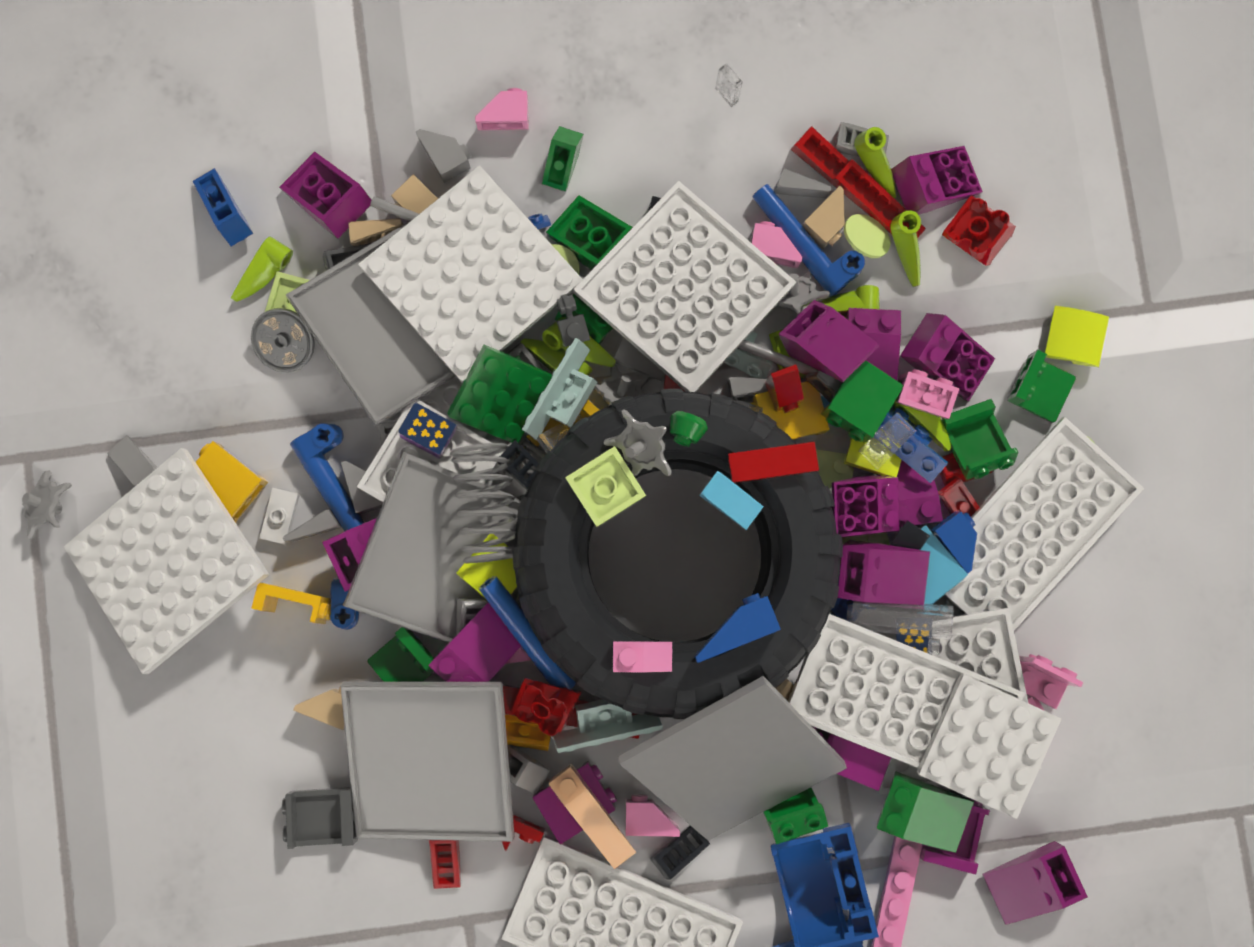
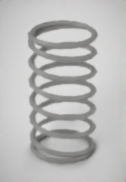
[450,443,517,564]

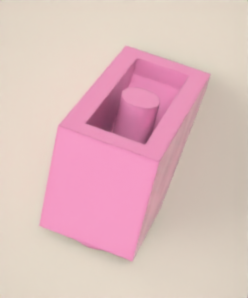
[475,88,529,130]
[751,221,802,268]
[613,641,672,672]
[625,794,680,837]

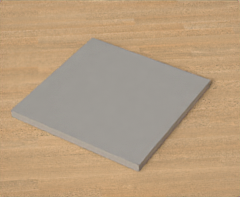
[286,221,455,426]
[343,452,522,643]
[618,676,847,841]
[340,682,515,842]

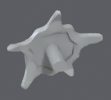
[778,271,830,315]
[594,363,650,405]
[603,410,672,476]
[22,470,72,540]

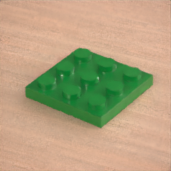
[447,344,552,443]

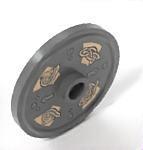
[251,308,315,373]

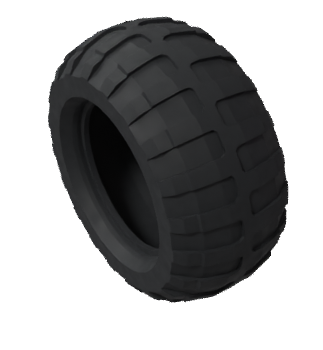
[512,389,843,719]

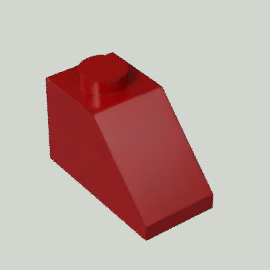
[765,364,804,413]

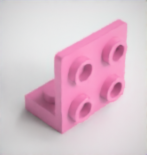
[896,369,959,419]
[1019,654,1083,709]

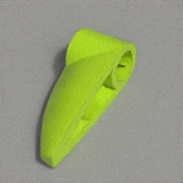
[854,127,897,198]
[891,210,921,287]
[231,236,293,302]
[820,285,880,317]
[542,317,616,367]
[520,338,593,376]
[893,395,951,452]

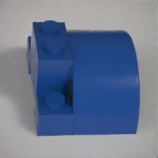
[770,823,879,947]

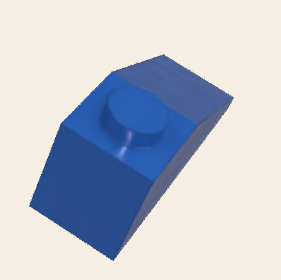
[193,168,253,247]
[694,593,781,663]

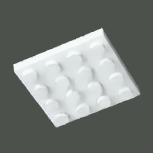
[357,399,503,503]
[916,673,1061,819]

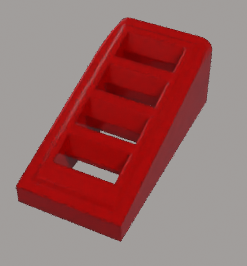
[429,840,461,889]

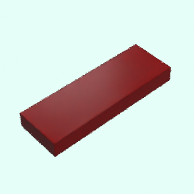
[728,442,819,483]

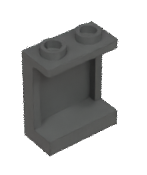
[282,787,358,849]

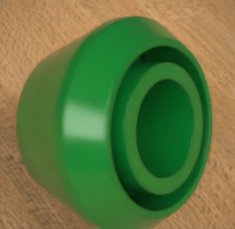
[670,411,708,447]

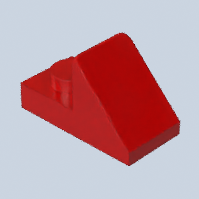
[502,814,545,851]

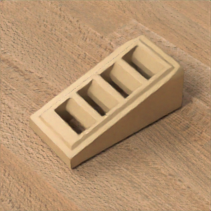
[349,218,404,246]

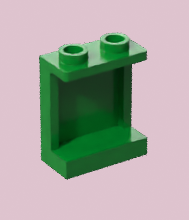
[821,360,904,442]
[942,399,1019,480]
[763,787,828,845]

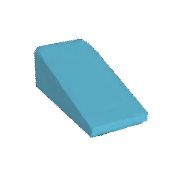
[699,471,764,530]

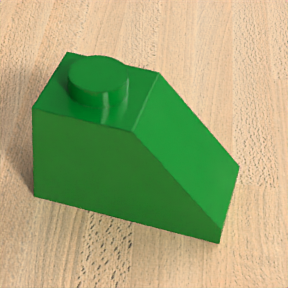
[542,126,584,192]

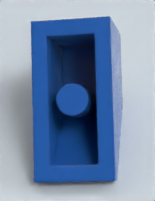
[930,511,977,574]

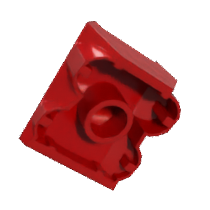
[942,195,1016,266]
[511,678,582,736]

